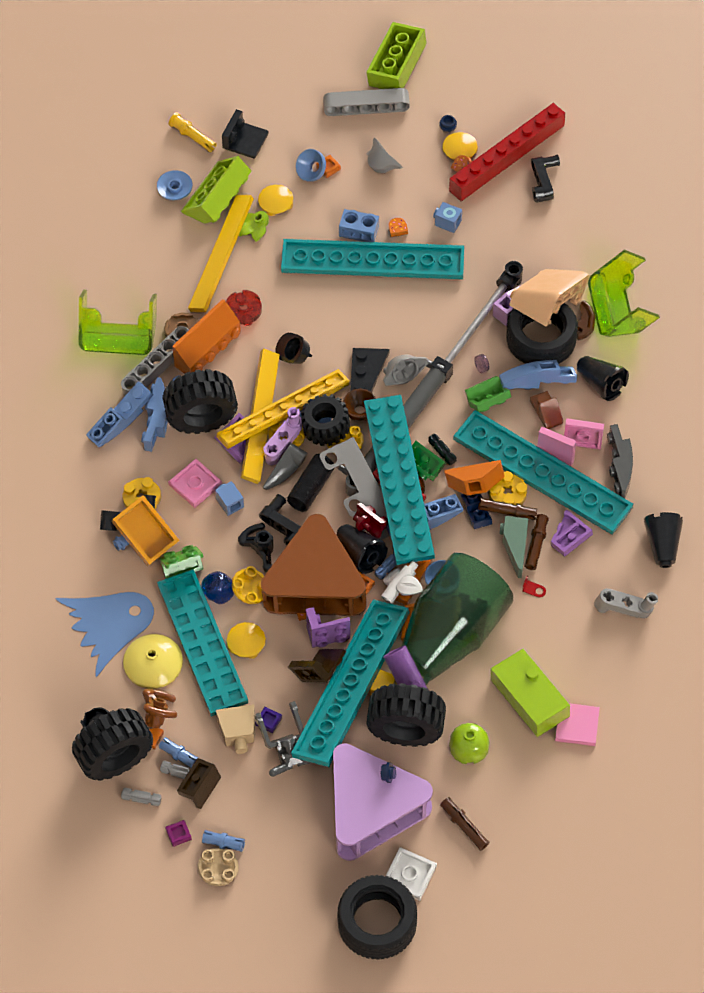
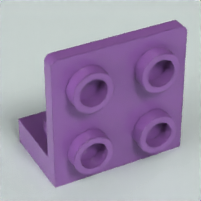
[306,607,350,648]

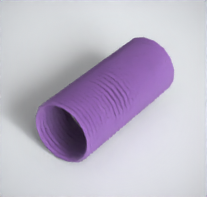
[383,646,427,688]

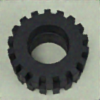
[301,394,350,446]

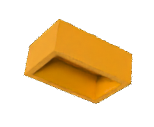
[111,495,180,566]

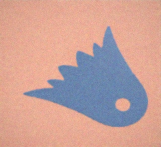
[56,592,154,677]

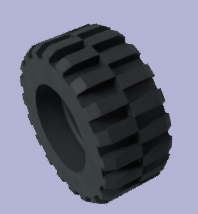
[162,369,238,434]
[366,683,446,747]
[72,708,153,781]

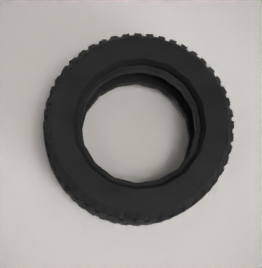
[506,303,578,364]
[337,875,417,960]

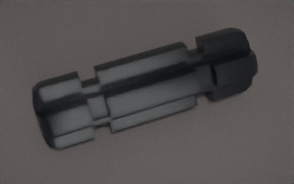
[428,433,457,465]

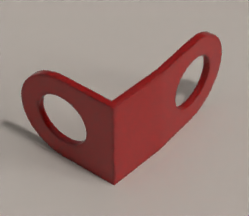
[522,576,546,597]

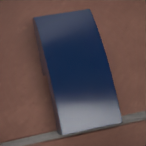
[461,493,492,530]

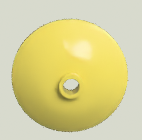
[123,634,183,689]

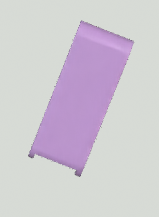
[333,743,433,861]

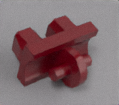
[353,503,388,538]

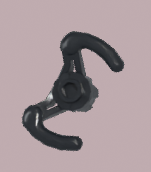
[238,523,274,572]

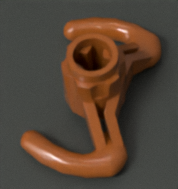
[142,689,177,728]

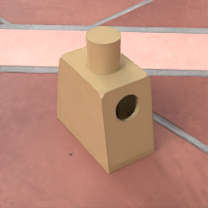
[216,704,255,754]

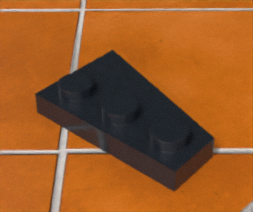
[350,348,390,392]

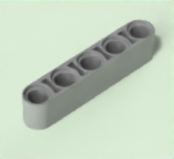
[323,88,410,116]
[121,326,189,396]

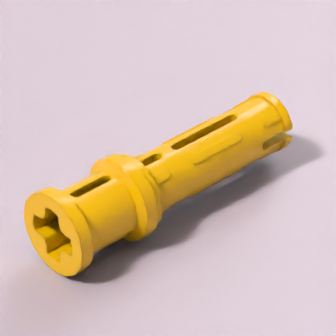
[168,112,217,153]

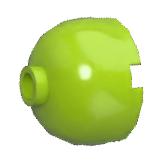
[449,723,490,764]

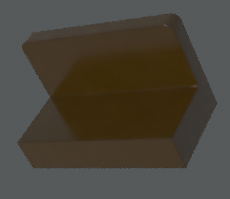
[177,758,221,809]

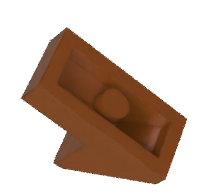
[530,391,563,429]

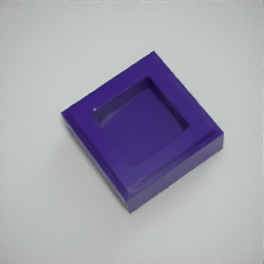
[255,706,282,734]

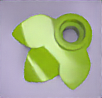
[239,211,269,242]

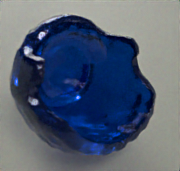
[201,571,234,604]

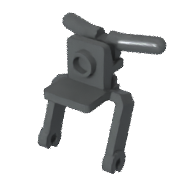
[254,701,311,777]

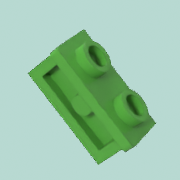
[465,376,511,412]

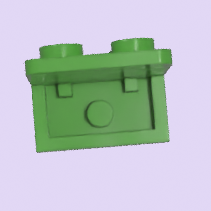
[159,545,204,579]

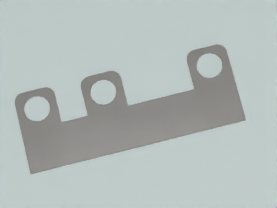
[320,437,390,540]

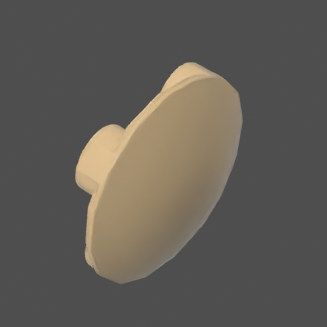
[197,848,239,886]

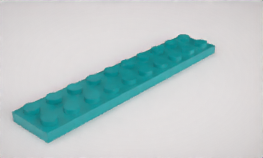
[281,239,464,279]
[364,395,435,565]
[453,410,634,535]
[291,599,410,767]

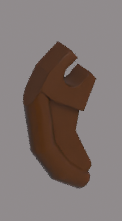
[577,300,596,341]

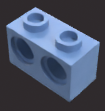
[339,209,379,242]

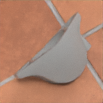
[367,138,403,173]
[383,354,428,386]

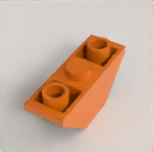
[444,460,505,496]

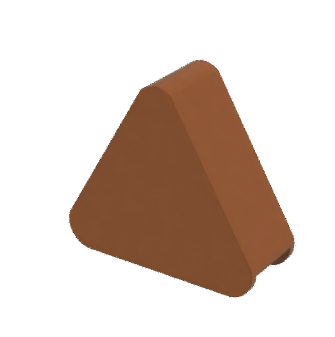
[261,514,367,616]

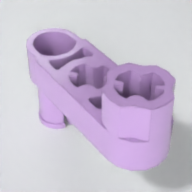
[264,407,302,466]

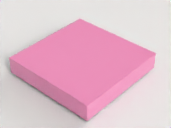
[564,418,604,450]
[537,427,576,466]
[168,459,222,508]
[555,703,600,746]

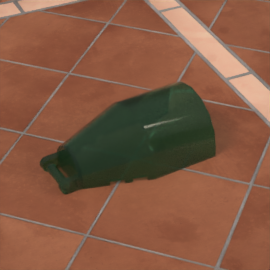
[401,552,513,685]

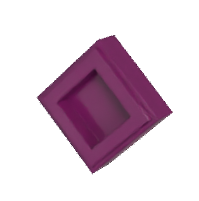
[165,820,192,847]

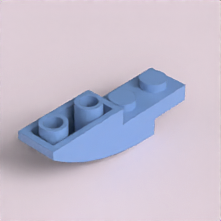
[499,360,577,390]
[141,377,168,452]
[86,381,154,447]
[386,494,464,537]

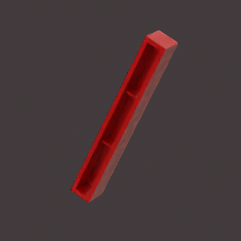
[449,102,566,202]

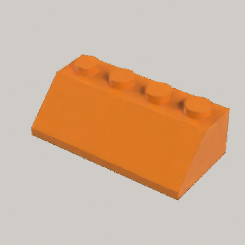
[172,299,241,374]

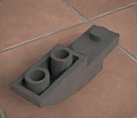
[607,424,633,498]

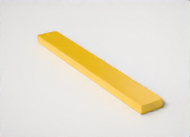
[188,195,254,312]
[241,348,280,484]
[216,369,350,449]

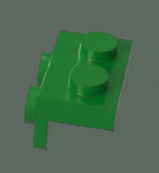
[412,441,446,481]

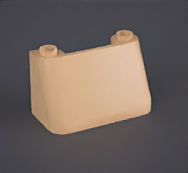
[509,269,590,327]

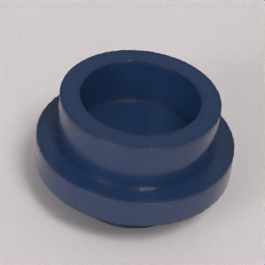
[439,115,457,132]
[380,762,396,783]

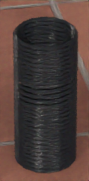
[287,454,335,512]

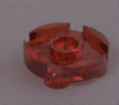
[226,290,262,326]

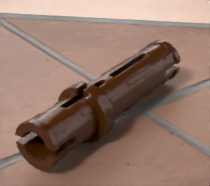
[478,498,537,521]
[524,514,549,570]
[440,797,490,851]

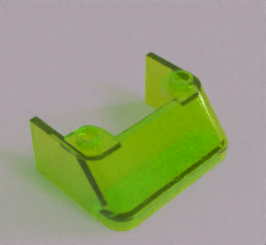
[588,250,660,337]
[78,290,157,355]

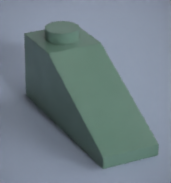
[500,516,528,578]

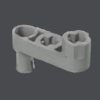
[594,588,658,618]

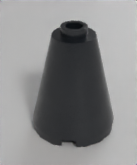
[577,356,629,401]
[644,512,683,568]
[336,524,388,574]

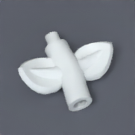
[381,561,423,604]

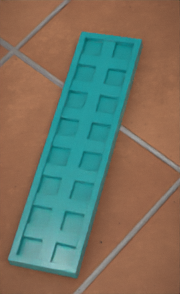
[157,569,249,717]

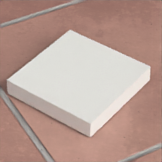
[386,847,437,901]

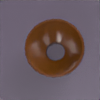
[343,389,376,421]

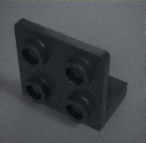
[222,109,269,159]

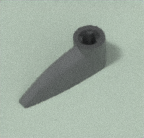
[263,443,308,490]

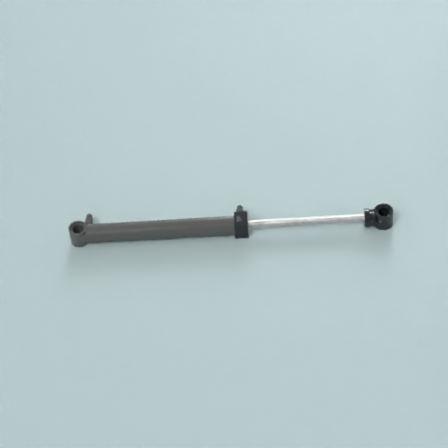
[338,261,523,497]

